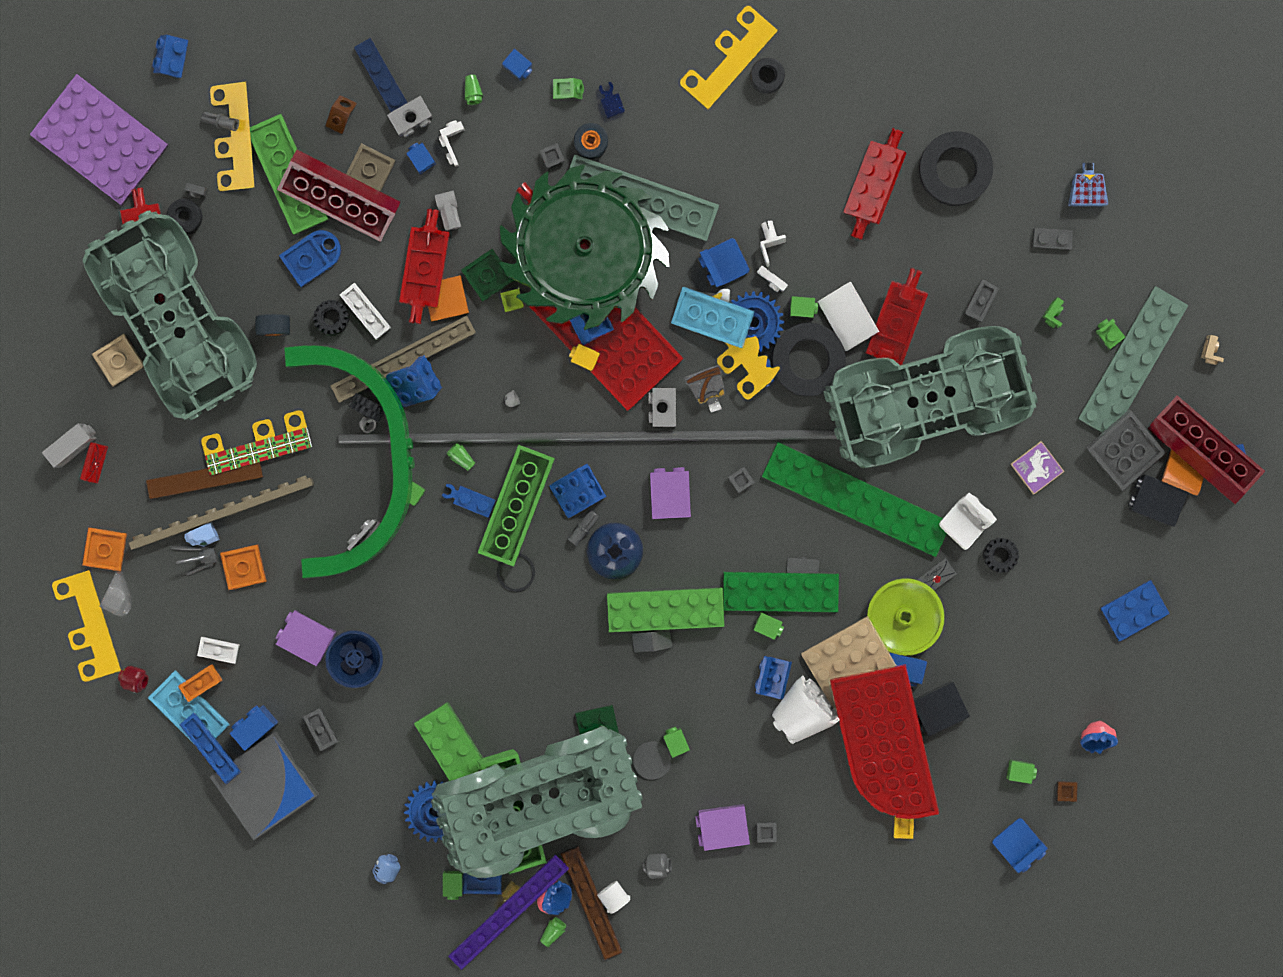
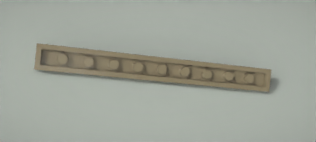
[129,476,314,550]

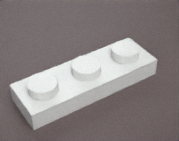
[340,283,391,340]

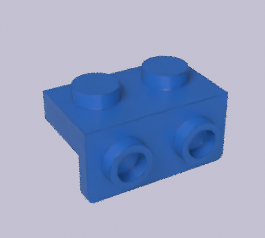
[152,35,188,78]
[755,656,792,699]

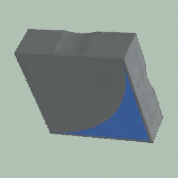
[210,731,319,840]

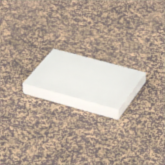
[818,282,879,351]

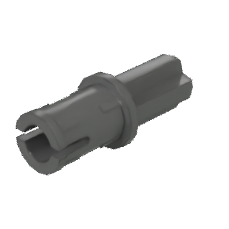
[201,112,239,131]
[568,510,599,546]

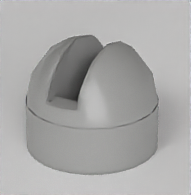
[504,390,520,407]
[359,416,376,433]

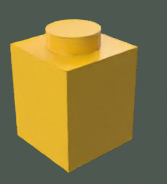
[569,344,600,371]

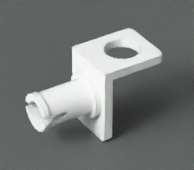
[760,221,786,267]

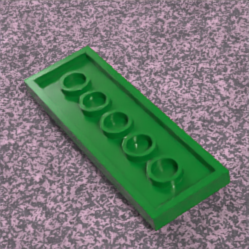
[723,572,839,612]

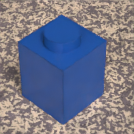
[502,49,533,81]
[407,143,436,174]

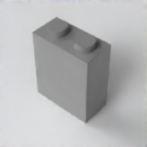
[42,423,97,468]

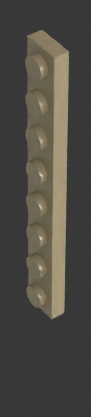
[331,316,476,403]

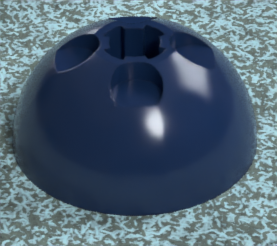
[586,523,643,579]
[326,631,383,688]

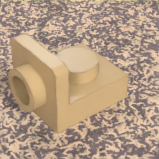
[1201,335,1224,365]

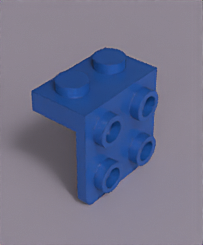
[698,238,749,288]
[386,355,442,407]
[992,818,1048,873]

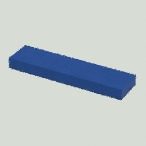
[179,713,241,784]

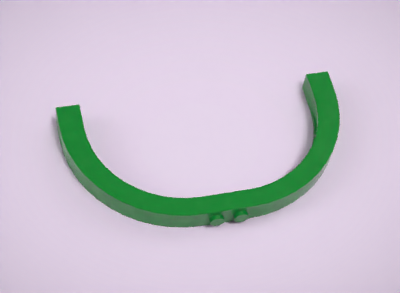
[284,346,415,578]

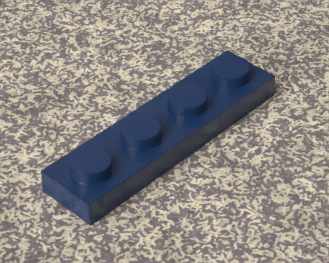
[354,38,407,112]

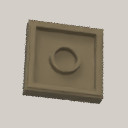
[346,143,396,192]

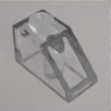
[99,571,132,617]

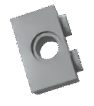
[387,96,433,137]
[649,388,676,427]

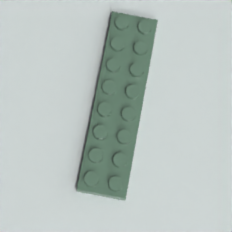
[570,154,719,242]
[1078,286,1188,433]

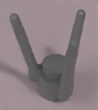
[171,545,217,576]

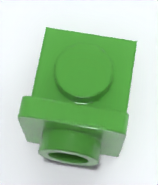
[553,78,584,99]
[1042,297,1064,328]
[1095,318,1125,349]

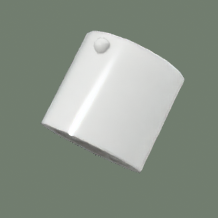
[597,880,631,914]

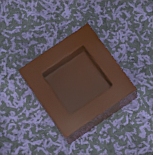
[1057,781,1077,802]

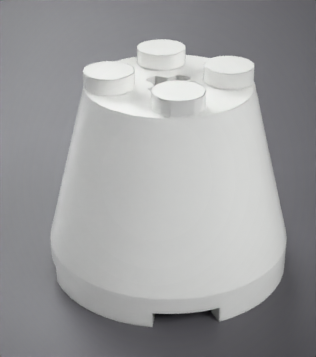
[772,676,839,744]

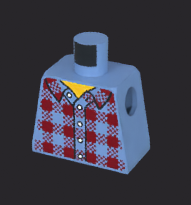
[1069,163,1108,206]

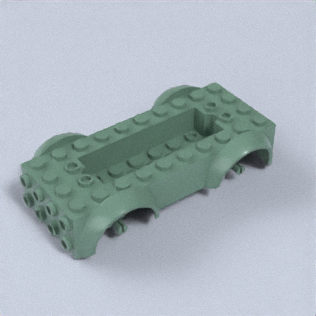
[82,210,257,421]
[823,326,1038,468]
[431,725,643,878]

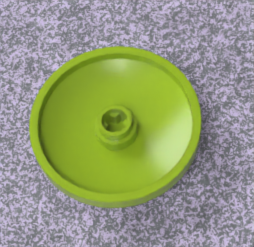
[867,578,944,655]

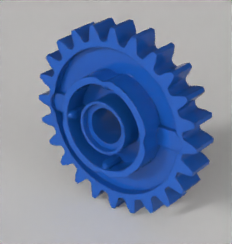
[731,291,784,352]
[404,780,444,843]

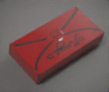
[80,442,108,483]

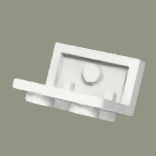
[939,493,997,550]

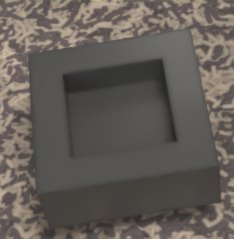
[540,143,565,169]
[185,183,208,199]
[728,467,755,493]
[757,822,777,843]

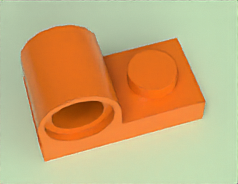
[178,664,222,702]

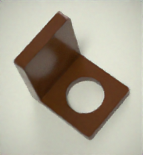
[325,95,357,134]

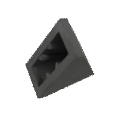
[632,629,672,653]

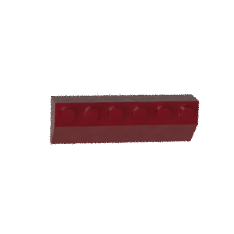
[277,150,401,242]
[1147,395,1265,505]

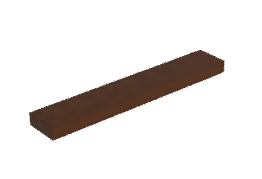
[146,462,263,499]
[561,846,622,960]

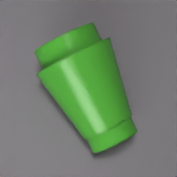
[465,75,484,105]
[447,443,475,471]
[540,917,566,947]

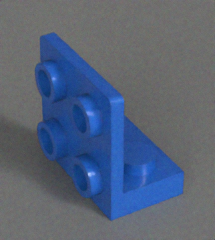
[549,463,607,518]

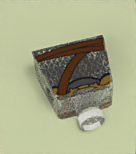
[684,364,725,412]

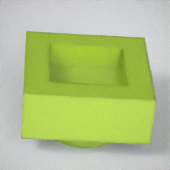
[500,289,524,312]

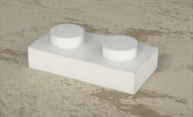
[197,637,240,664]

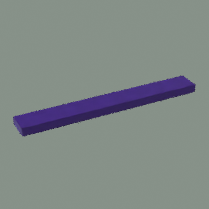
[448,855,569,970]

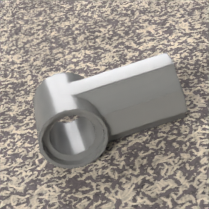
[435,190,461,231]

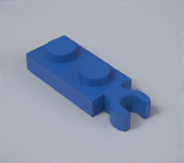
[442,484,496,518]

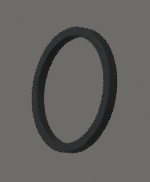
[497,553,535,592]

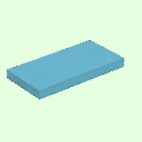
[671,287,755,348]
[148,670,230,745]

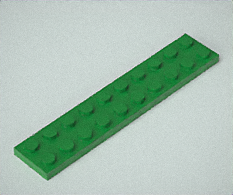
[762,442,947,557]

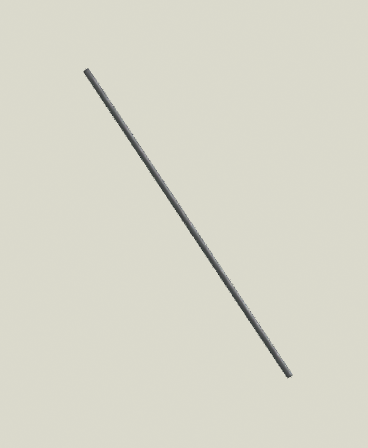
[339,430,837,444]

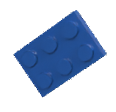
[1100,580,1170,642]

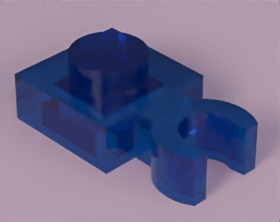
[599,82,625,118]

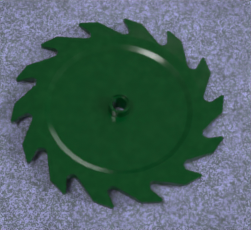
[499,164,669,330]

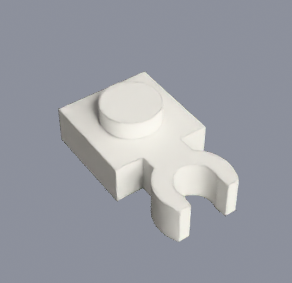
[757,266,788,292]

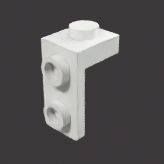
[438,120,465,167]

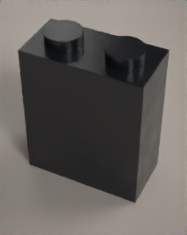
[1128,475,1188,527]
[914,681,970,737]

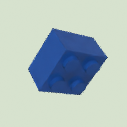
[230,705,278,751]

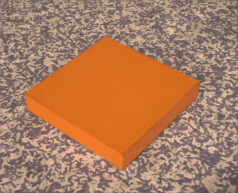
[428,276,469,322]
[1162,450,1204,496]
[82,527,127,571]
[220,544,267,590]

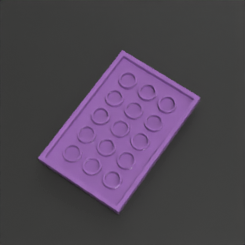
[30,74,169,206]

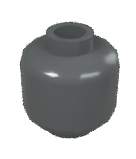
[643,853,672,879]

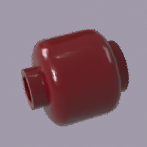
[118,665,149,693]

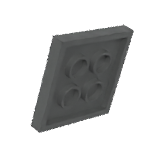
[1086,410,1166,491]

